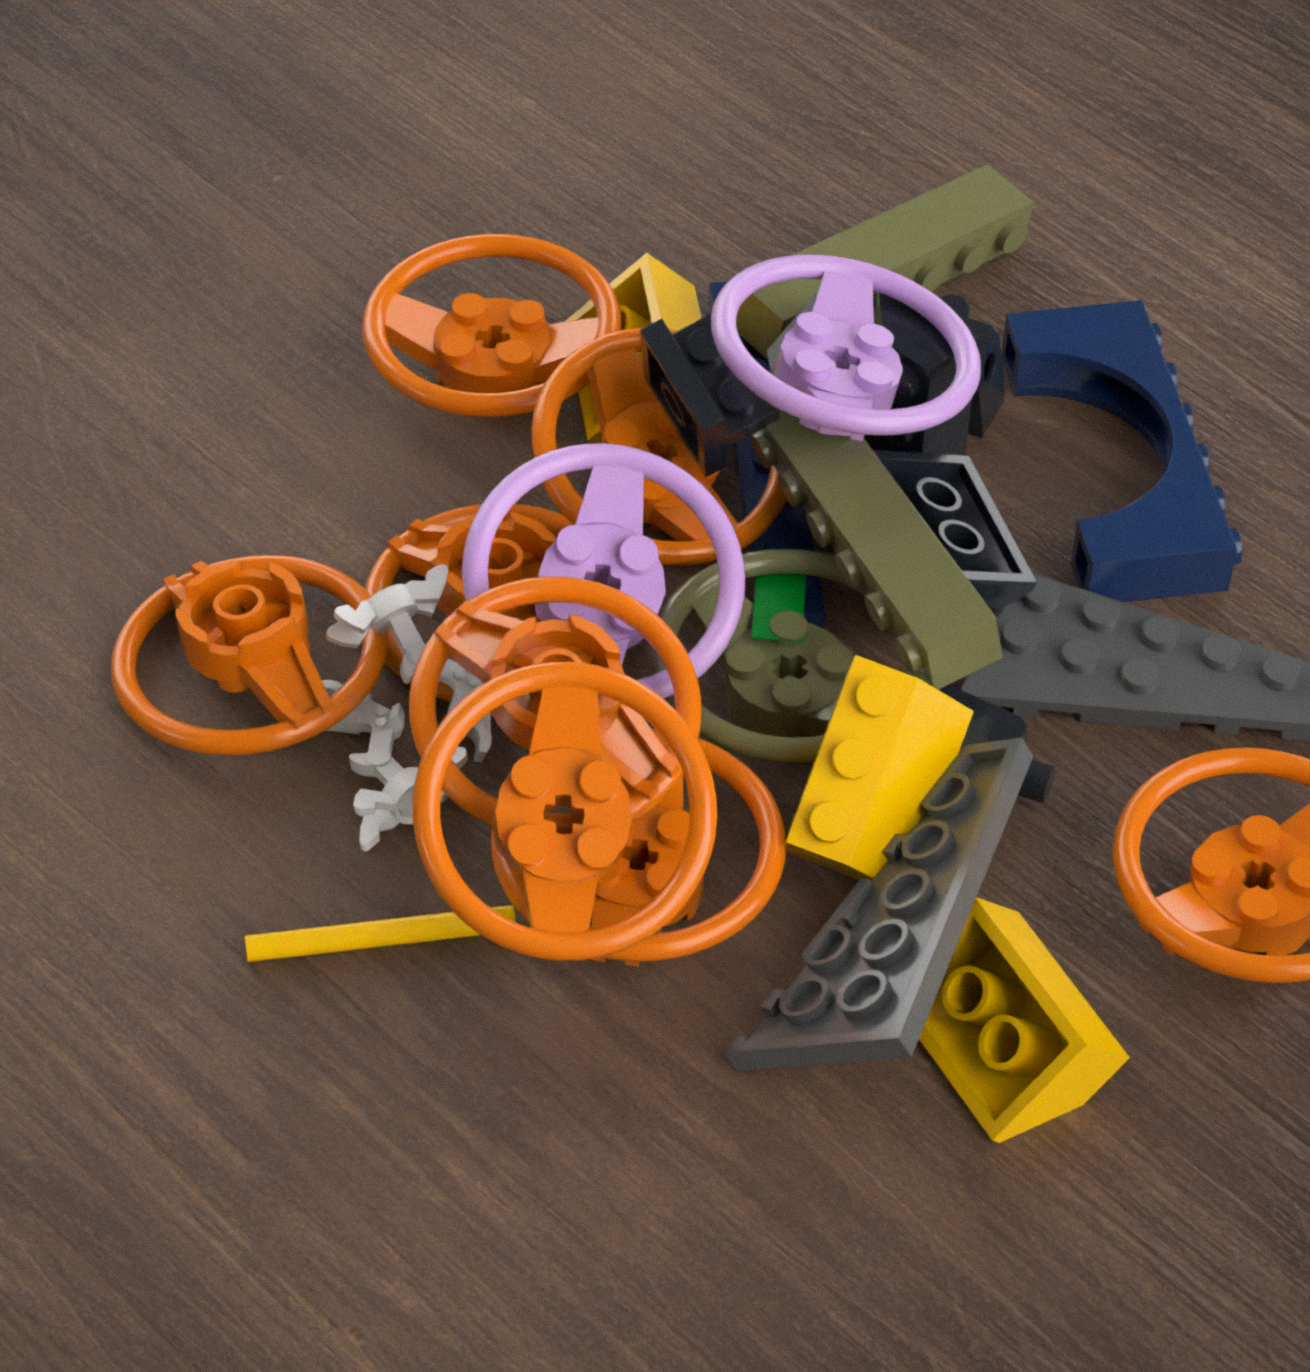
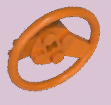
[362,234,621,417]
[531,328,787,566]
[365,504,573,702]
[111,555,388,756]
[409,576,702,835]
[412,662,717,961]
[491,728,787,967]
[1113,747,1310,983]

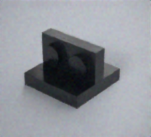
[640,313,780,478]

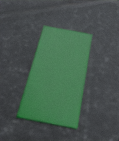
[751,574,806,642]

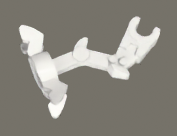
[325,564,492,763]
[322,680,468,852]

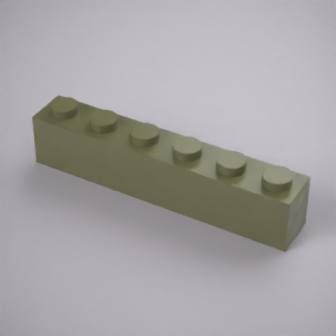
[736,164,1034,361]
[750,410,1003,690]

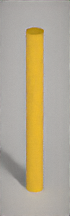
[245,905,516,962]

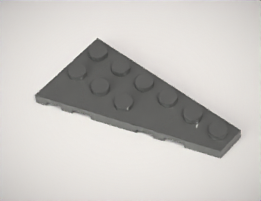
[960,573,1310,741]
[724,737,1033,1071]

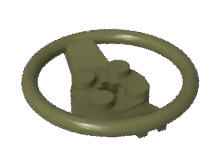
[650,549,928,764]

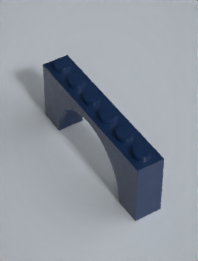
[1001,300,1242,602]

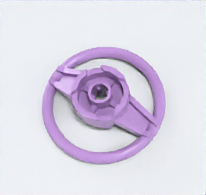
[711,255,981,441]
[462,443,745,699]

